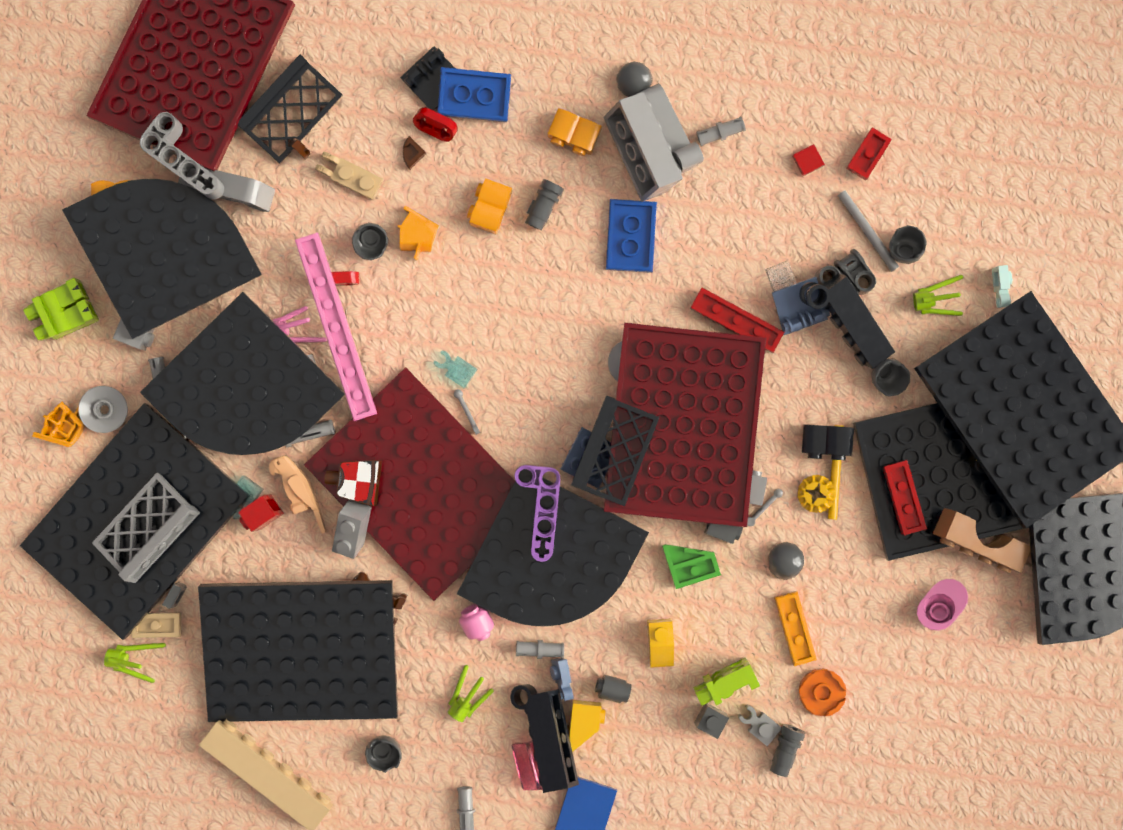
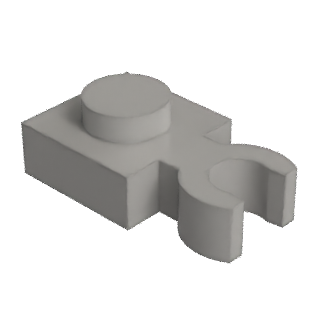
[738,704,782,746]

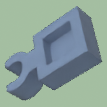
[550,658,574,701]

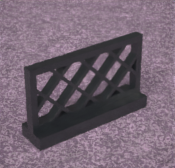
[238,54,343,164]
[571,396,659,506]

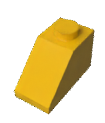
[647,618,674,668]
[569,700,605,752]

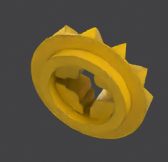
[797,475,836,513]

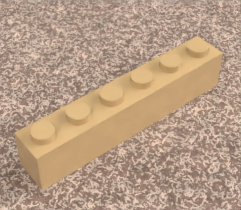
[199,719,333,830]

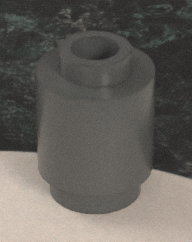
[595,674,632,703]

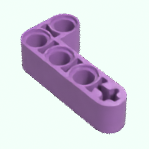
[515,465,560,562]

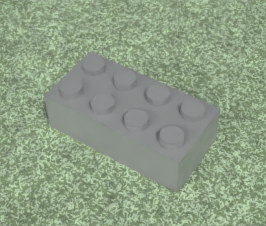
[603,92,683,202]

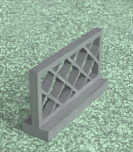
[92,473,200,583]

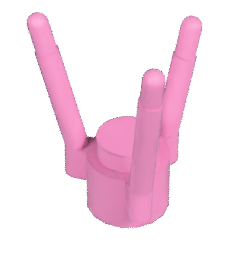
[273,306,327,342]

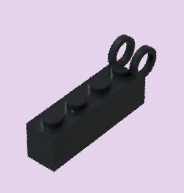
[799,273,895,369]

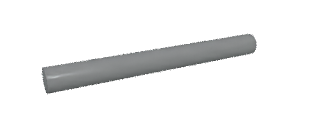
[838,190,899,272]

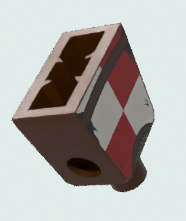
[325,460,382,506]

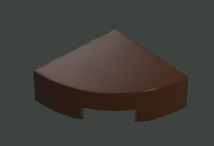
[403,136,426,170]
[288,138,311,160]

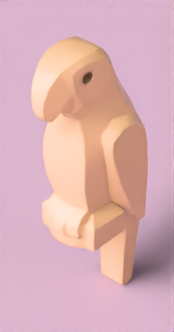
[269,455,327,534]

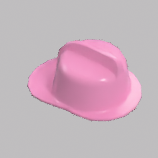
[917,579,968,631]

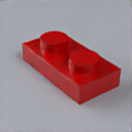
[846,127,892,181]

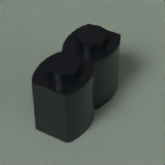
[802,425,854,461]

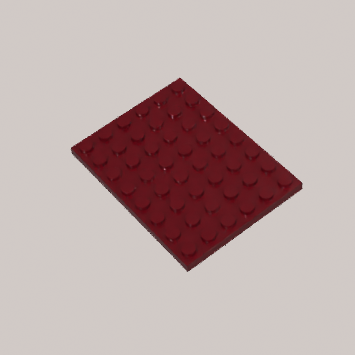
[86,0,295,171]
[604,322,766,527]
[304,367,515,601]

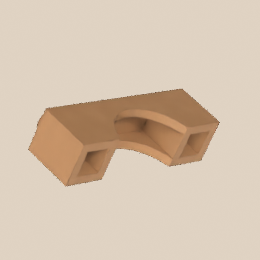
[933,508,1031,574]

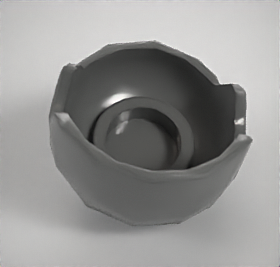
[616,61,653,97]
[352,222,388,260]
[889,225,927,264]
[871,358,910,396]
[769,542,804,580]
[365,735,402,773]

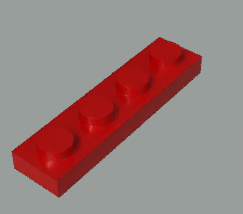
[690,287,784,353]

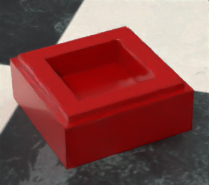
[792,144,825,176]

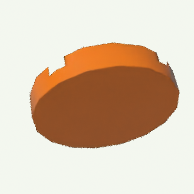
[798,668,846,716]

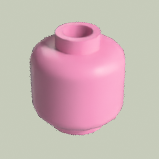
[459,604,494,641]

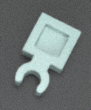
[992,265,1013,308]

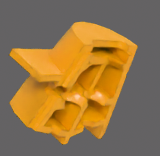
[398,206,439,261]
[32,402,85,447]

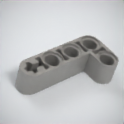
[637,83,704,173]
[140,112,224,199]
[178,168,275,212]

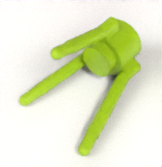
[913,275,963,316]
[104,643,166,683]
[447,665,494,722]

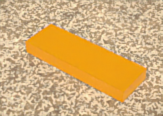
[774,591,817,666]

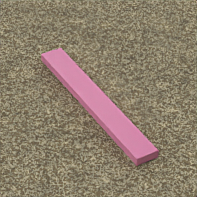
[295,233,377,421]

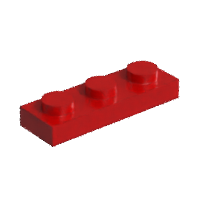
[882,460,927,535]

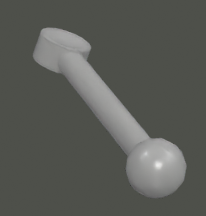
[454,389,480,435]
[747,489,783,526]

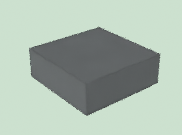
[162,582,187,609]

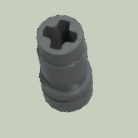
[525,179,564,231]
[770,724,806,777]

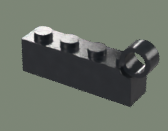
[510,684,579,793]

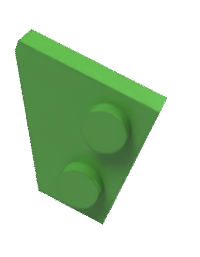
[662,544,721,589]

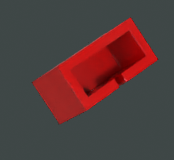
[238,494,284,532]

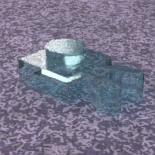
[434,351,478,389]
[233,475,263,519]

